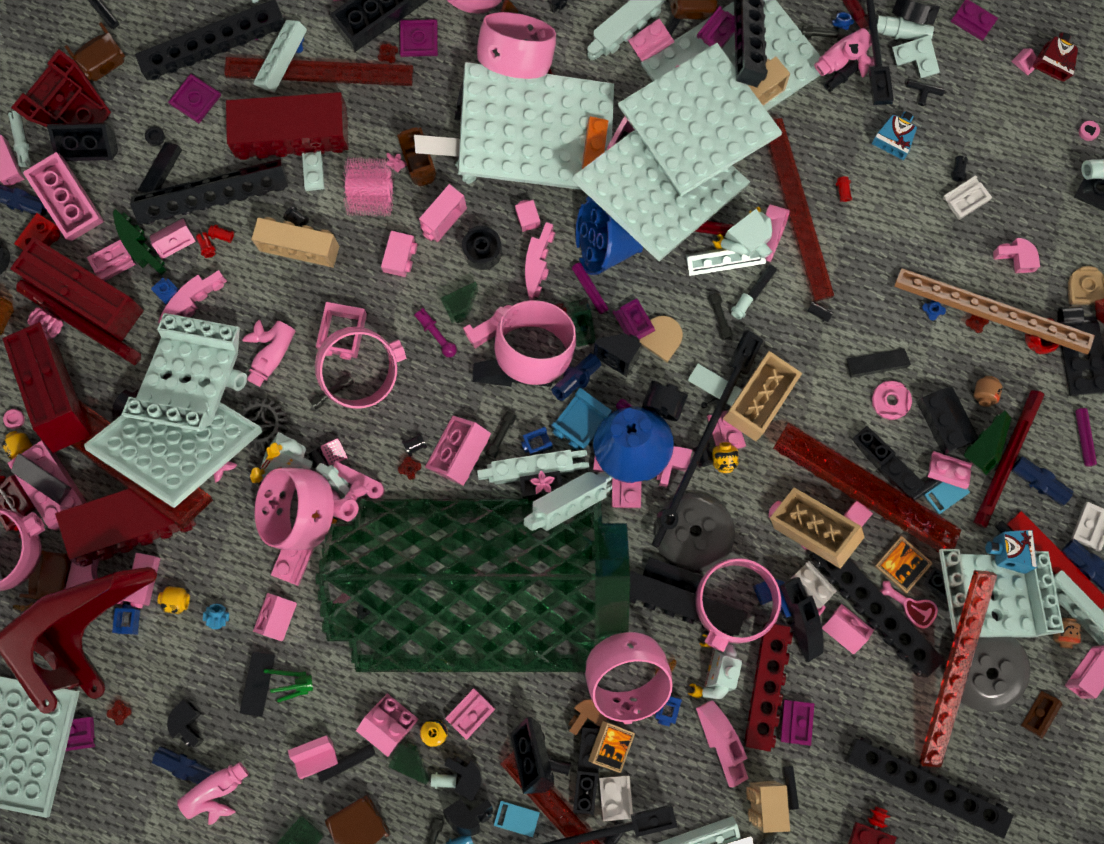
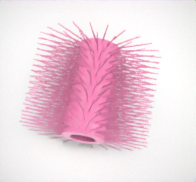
[343,157,394,217]

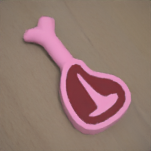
[880,581,938,629]

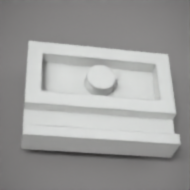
[943,176,992,220]
[1071,502,1104,551]
[790,561,837,609]
[599,775,633,821]

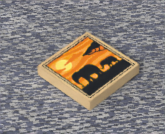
[875,536,933,594]
[588,721,635,773]

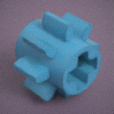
[203,604,229,629]

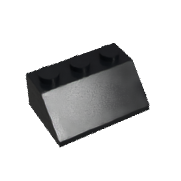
[47,123,118,161]
[594,333,642,377]
[916,386,979,455]
[510,717,555,794]

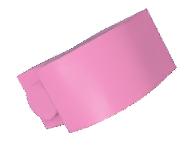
[993,238,1040,273]
[656,447,692,488]

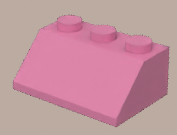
[425,416,491,486]

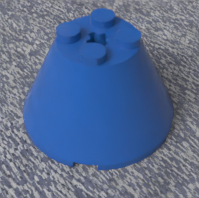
[575,196,643,275]
[593,406,674,483]

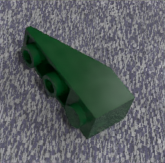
[963,410,1011,475]

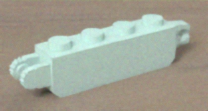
[587,0,665,61]
[477,450,589,485]
[524,472,613,531]

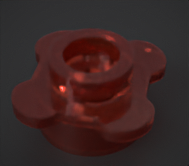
[378,44,398,64]
[965,314,989,333]
[398,457,422,480]
[107,700,132,725]

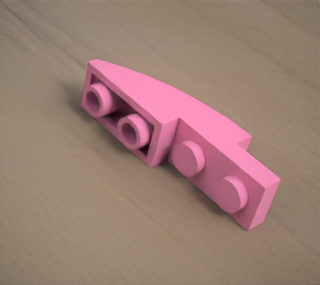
[525,222,556,301]
[158,270,227,324]
[696,700,749,787]

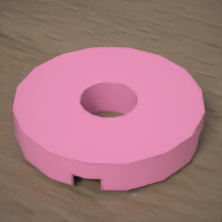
[871,381,912,420]

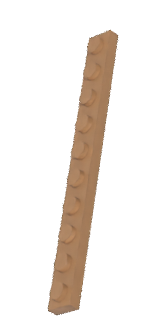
[894,268,1095,355]

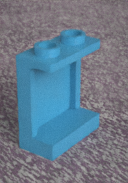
[551,388,612,451]

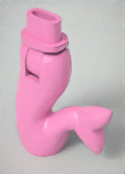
[814,28,875,78]
[242,320,296,387]
[331,480,369,522]
[177,762,249,825]

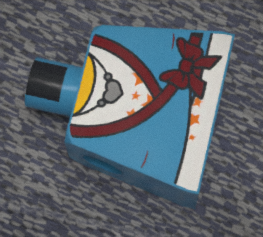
[872,111,917,160]
[985,530,1037,574]

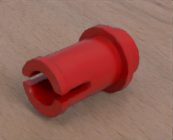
[836,176,852,202]
[208,224,234,243]
[196,232,216,258]

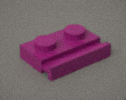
[950,0,998,41]
[697,6,735,49]
[612,298,656,340]
[780,700,815,746]
[66,717,95,751]

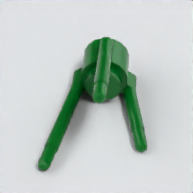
[264,669,313,702]

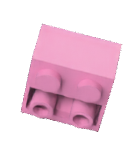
[356,693,419,757]

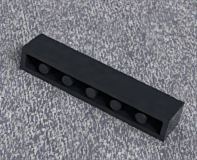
[621,571,746,636]

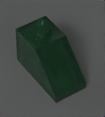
[440,281,478,323]
[568,298,596,347]
[388,741,430,785]

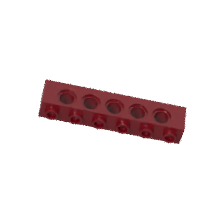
[743,622,793,752]

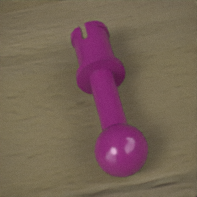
[414,308,457,358]

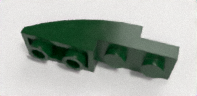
[113,209,167,276]

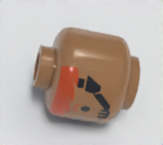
[973,376,1003,407]
[1053,618,1081,649]

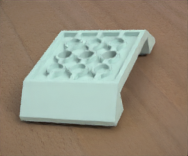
[122,313,240,431]
[939,549,1064,637]

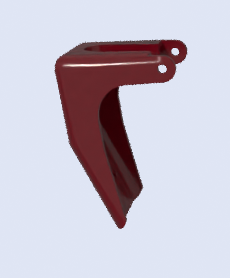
[0,567,157,714]

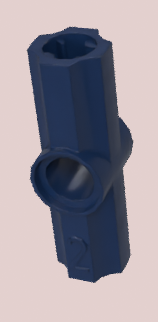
[0,185,47,216]
[551,353,601,401]
[1011,456,1074,506]
[1061,539,1104,592]
[152,746,217,784]

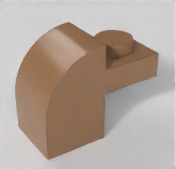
[568,699,608,735]

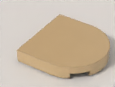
[1068,266,1104,305]
[640,316,683,363]

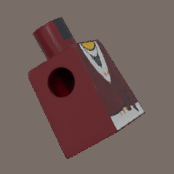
[1032,32,1078,82]

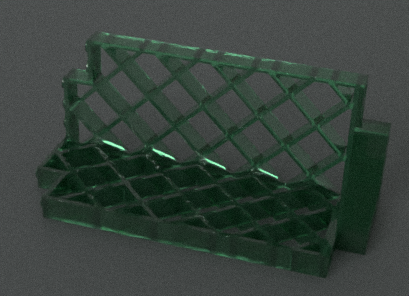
[316,499,630,672]

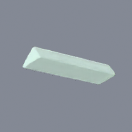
[253,20,307,92]
[685,248,766,276]
[688,364,742,406]
[1053,570,1104,646]
[656,816,741,844]

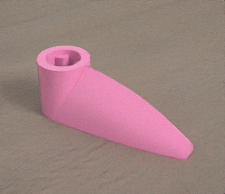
[766,204,790,262]

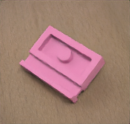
[628,19,674,62]
[87,240,136,281]
[707,410,746,449]
[927,451,972,490]
[612,478,641,508]
[271,548,314,586]
[445,688,495,740]

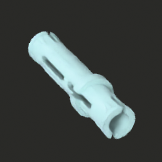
[8,111,31,167]

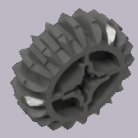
[237,398,288,451]

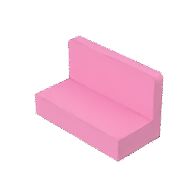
[149,218,196,259]
[253,593,297,641]
[822,604,874,654]
[288,735,338,779]

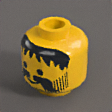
[2,431,32,460]
[712,442,738,473]
[157,586,190,614]
[420,719,448,747]

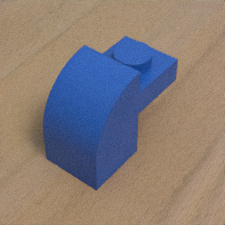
[753,579,792,618]

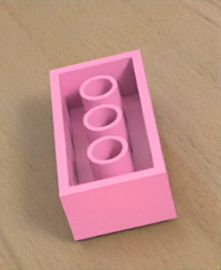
[23,152,105,242]
[7,440,87,531]

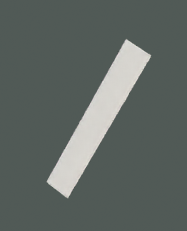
[414,135,460,157]

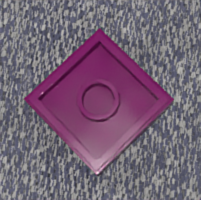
[400,19,438,57]
[168,74,221,124]

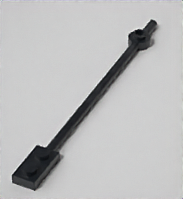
[866,0,894,105]
[651,330,763,548]
[541,804,678,844]

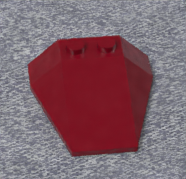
[11,49,111,127]

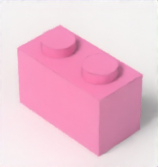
[381,231,417,277]

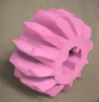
[27,307,63,338]

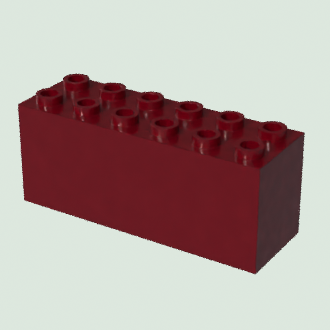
[226,92,349,160]
[10,237,144,342]
[2,322,91,453]
[55,485,196,567]

